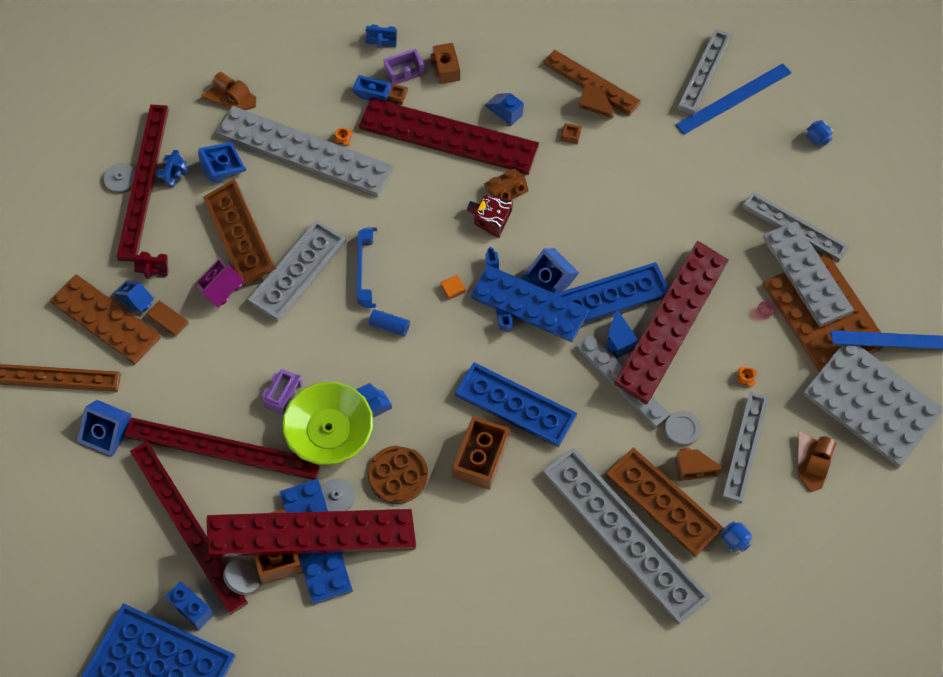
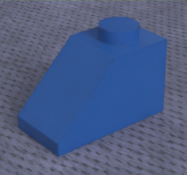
[485,93,524,126]
[113,281,154,312]
[606,310,638,358]

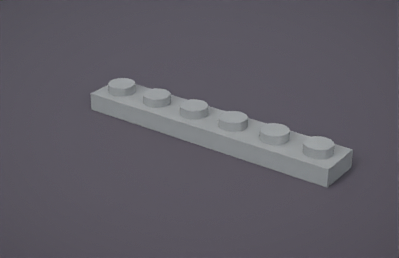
[678,29,732,115]
[742,191,849,262]
[577,335,671,429]
[722,391,769,504]

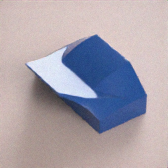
[352,75,392,101]
[356,383,392,418]

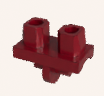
[133,251,169,279]

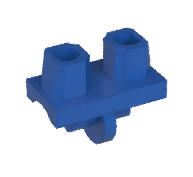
[366,24,397,48]
[156,150,188,187]

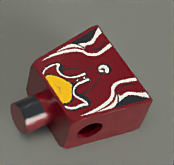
[467,195,513,238]

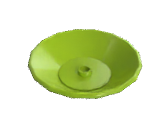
[283,382,373,465]

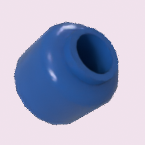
[806,120,833,146]
[722,521,752,553]

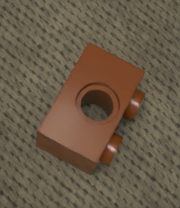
[430,43,460,84]

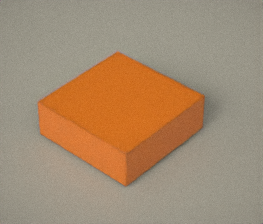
[440,275,466,299]

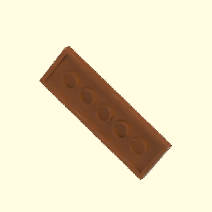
[203,179,276,287]
[50,274,161,365]
[606,447,724,558]

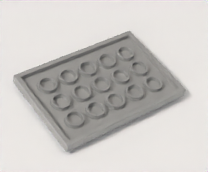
[802,345,943,468]

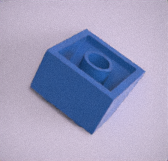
[522,248,579,293]
[77,400,132,456]

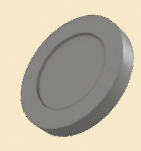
[104,164,135,193]
[665,411,701,446]
[321,479,355,511]
[223,559,260,595]

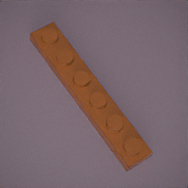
[544,49,640,116]

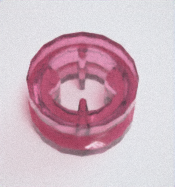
[756,301,775,319]

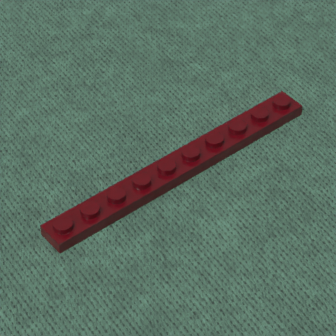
[117,104,169,262]
[124,417,321,480]
[130,441,248,615]

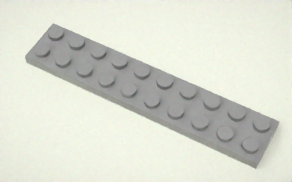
[216,106,393,197]
[543,447,710,625]

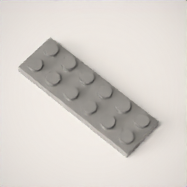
[248,220,346,322]
[763,221,854,327]

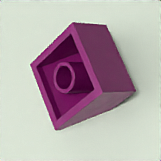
[195,257,244,307]

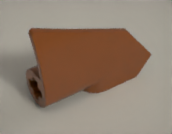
[201,72,256,110]
[798,431,836,492]

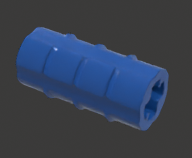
[369,309,410,336]

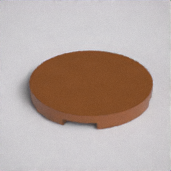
[368,445,428,504]

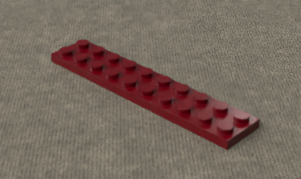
[359,98,539,175]
[614,240,729,405]
[206,509,416,557]

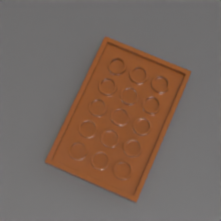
[763,254,884,373]

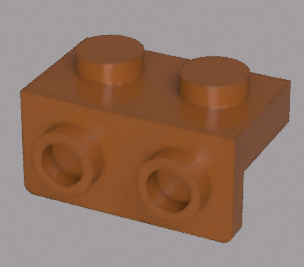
[484,169,529,200]

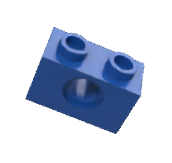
[165,581,214,630]

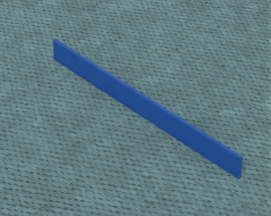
[676,63,792,135]
[830,330,943,349]

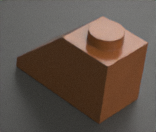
[579,83,614,118]
[675,448,721,481]

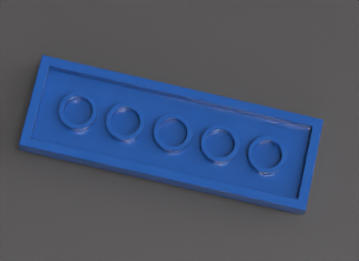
[555,262,669,324]
[470,265,589,343]
[455,362,577,448]
[280,479,353,605]

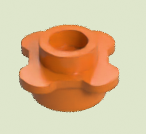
[333,128,353,146]
[736,367,757,387]

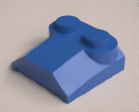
[198,142,246,183]

